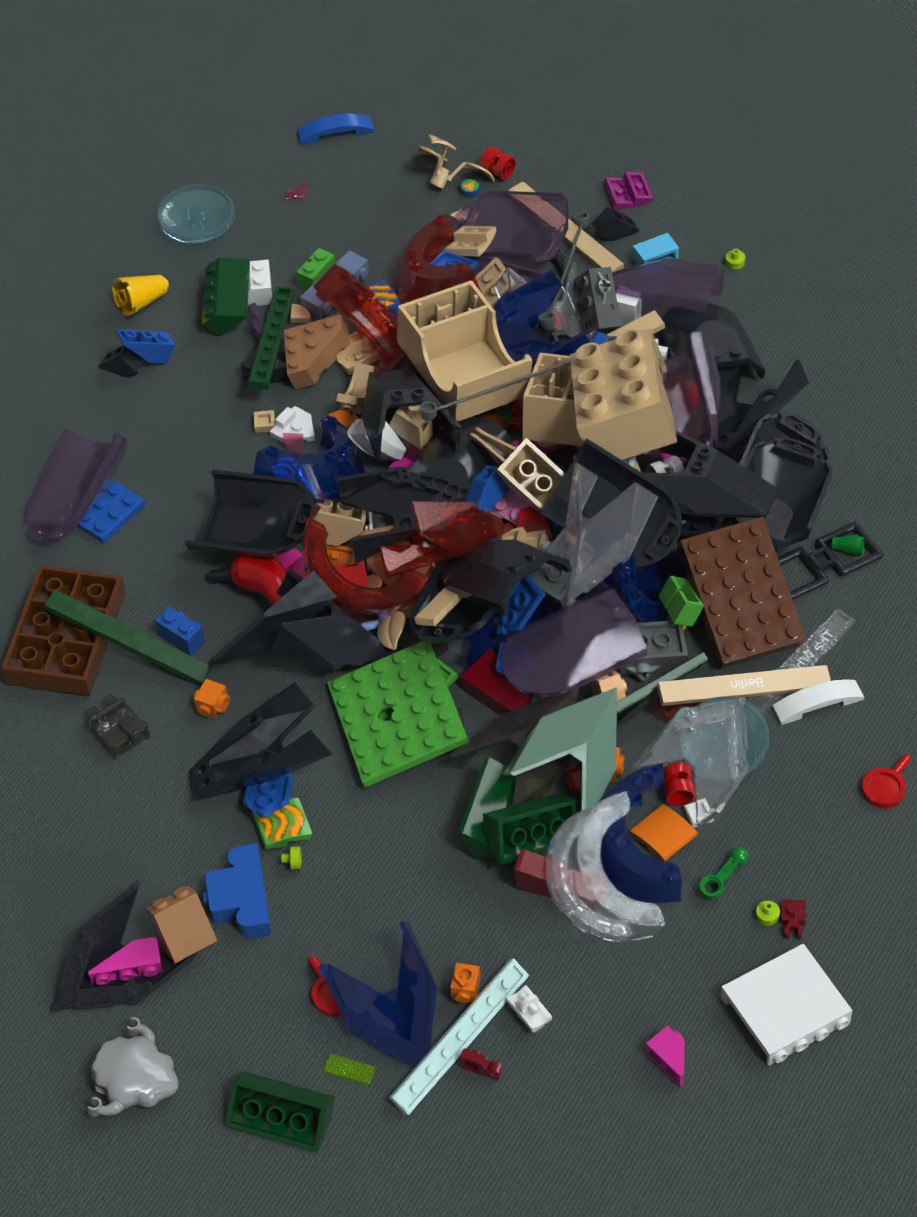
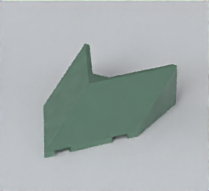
[503,687,617,827]

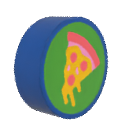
[461,179,480,197]

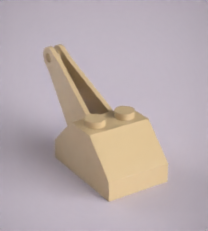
[470,427,565,512]
[304,487,366,546]

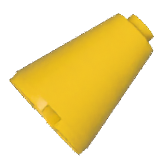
[112,275,169,316]

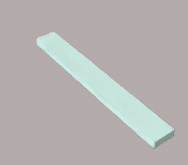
[389,958,529,1115]

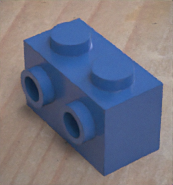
[155,606,205,656]

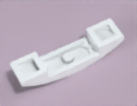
[772,680,864,725]

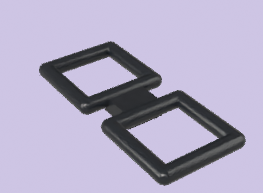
[778,521,884,600]

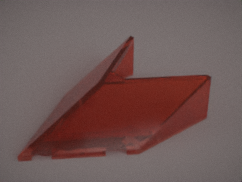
[379,501,514,578]

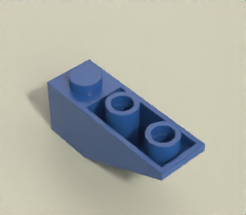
[115,329,176,363]
[463,465,510,522]

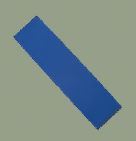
[298,114,374,145]

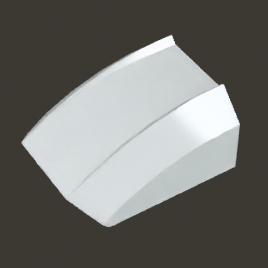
[347,419,406,461]

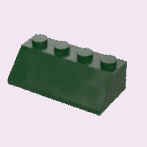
[202,258,250,336]
[459,757,525,861]
[483,793,578,865]
[225,1071,335,1152]

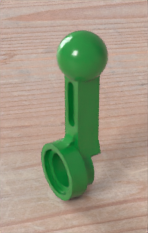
[700,847,749,899]

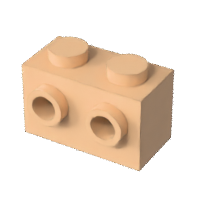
[587,665,627,702]

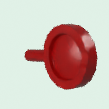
[862,754,911,809]
[308,956,357,1017]

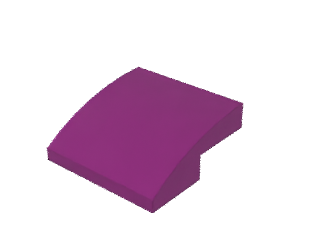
[604,172,654,209]

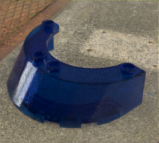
[253,416,366,503]
[594,526,687,622]
[579,764,682,904]

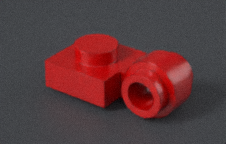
[509,398,523,433]

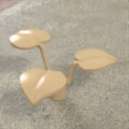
[418,134,495,189]
[356,559,437,650]

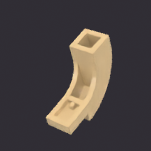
[336,363,380,414]

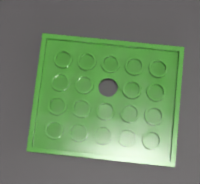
[327,640,469,788]

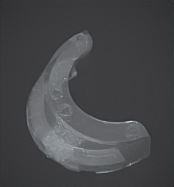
[545,791,665,941]

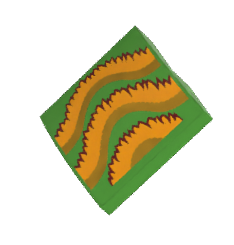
[252,798,312,849]

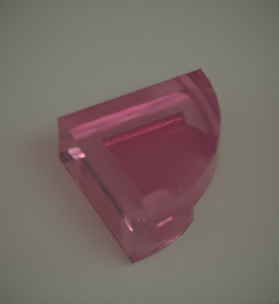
[286,182,309,200]
[283,433,304,456]

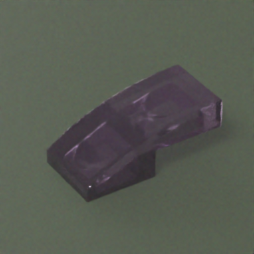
[248,303,264,344]

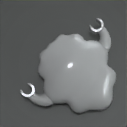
[87,1017,179,1117]

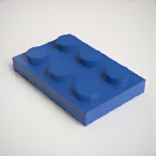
[72,480,146,544]

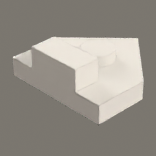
[270,406,315,445]

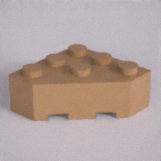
[284,314,350,390]

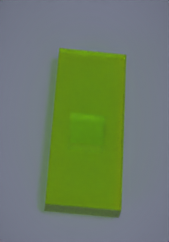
[324,1054,376,1086]

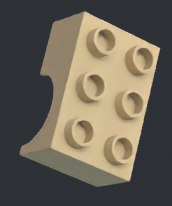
[397,280,532,422]
[570,328,677,460]
[523,353,663,457]

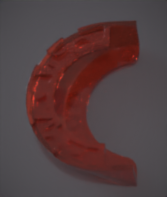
[395,214,482,304]
[313,264,411,371]
[303,505,436,615]

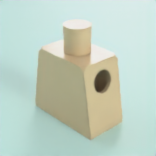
[389,405,433,450]

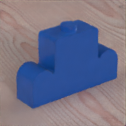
[203,843,271,938]

